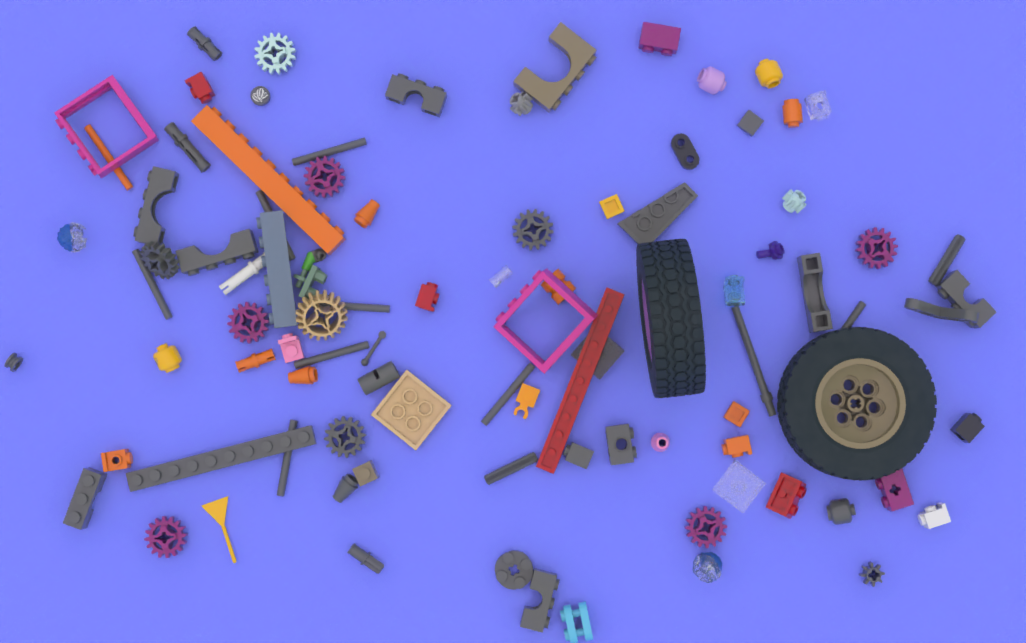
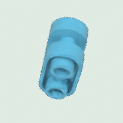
[560,601,593,643]

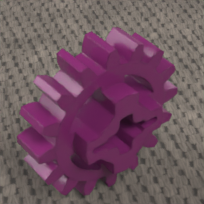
[303,156,346,198]
[855,227,898,269]
[227,302,270,344]
[684,506,727,548]
[144,516,188,558]

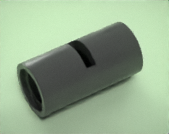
[357,361,400,396]

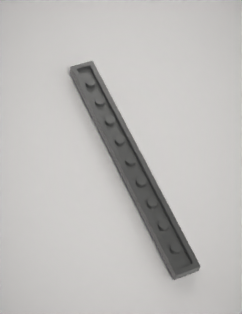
[126,425,317,492]

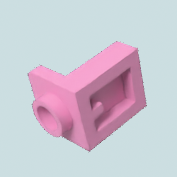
[278,333,305,363]

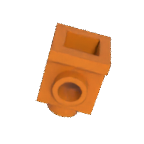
[721,435,752,458]
[101,449,133,472]

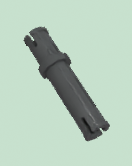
[164,122,211,173]

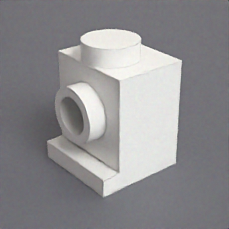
[918,502,951,529]

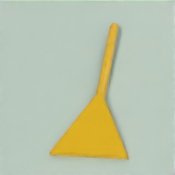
[202,496,237,563]

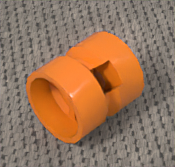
[540,269,576,305]

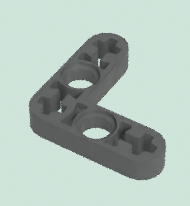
[904,298,979,323]

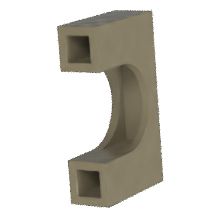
[513,22,597,113]

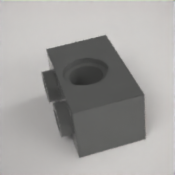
[605,424,637,465]

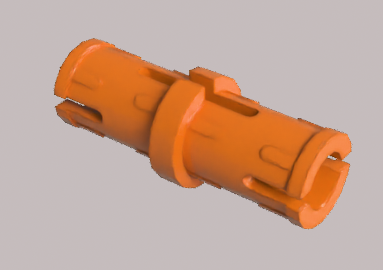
[235,348,276,373]

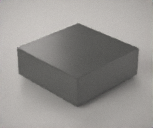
[737,110,764,137]

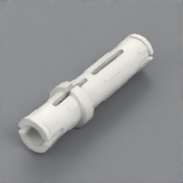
[219,252,265,295]

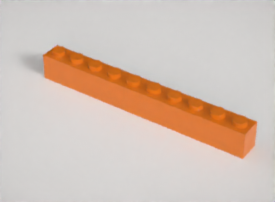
[191,105,346,255]

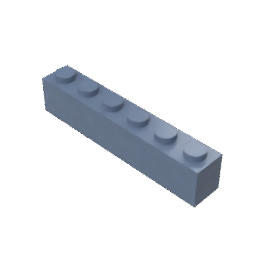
[256,210,297,328]

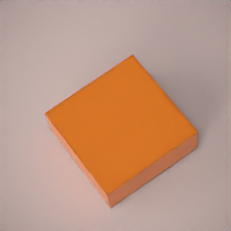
[723,401,750,427]

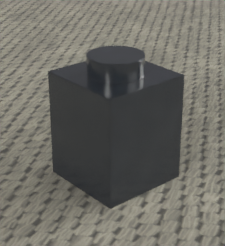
[950,413,985,443]

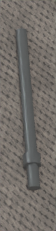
[731,306,776,417]

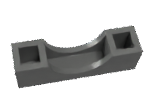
[133,166,179,245]
[176,229,259,276]
[797,253,833,333]

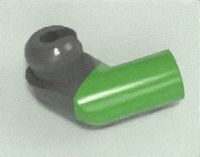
[301,249,326,272]

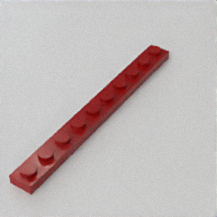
[536,287,625,474]

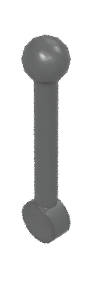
[361,331,386,366]

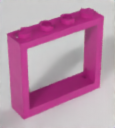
[54,75,159,179]
[494,268,598,374]

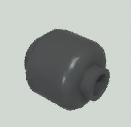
[826,498,856,525]

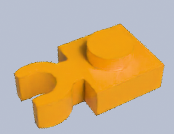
[514,383,540,419]

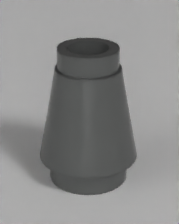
[332,474,359,503]

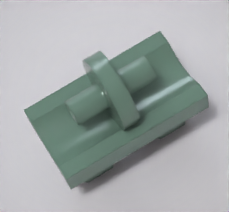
[293,265,328,299]

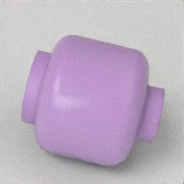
[697,66,727,95]

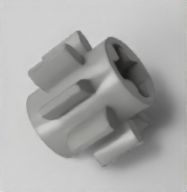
[510,91,533,116]

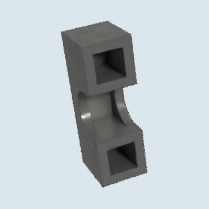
[385,73,447,118]
[935,270,997,329]
[63,467,107,530]
[520,568,560,633]

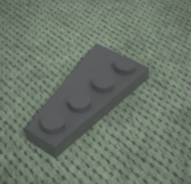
[617,182,698,244]

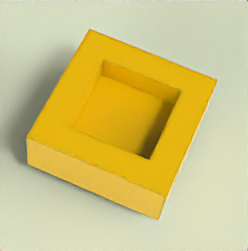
[599,194,624,219]

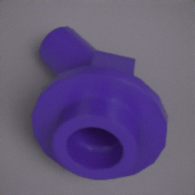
[756,241,784,260]

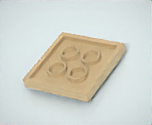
[371,370,452,450]

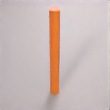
[84,124,133,191]

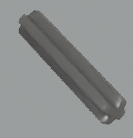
[928,234,966,286]
[484,452,538,485]

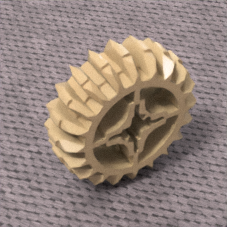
[295,290,348,341]

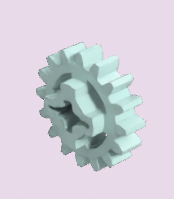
[254,33,296,75]

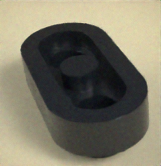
[671,133,699,170]

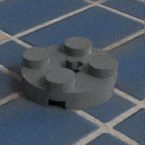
[495,550,533,590]

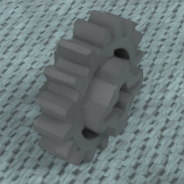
[512,209,554,251]
[140,241,180,279]
[324,416,367,458]

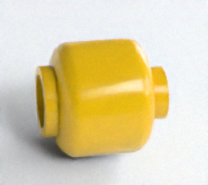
[755,59,783,89]
[153,343,182,373]

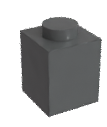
[563,442,594,469]

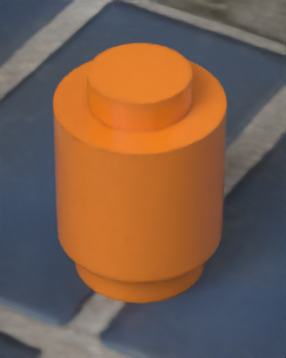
[782,99,803,128]

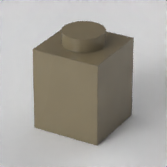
[352,460,379,487]

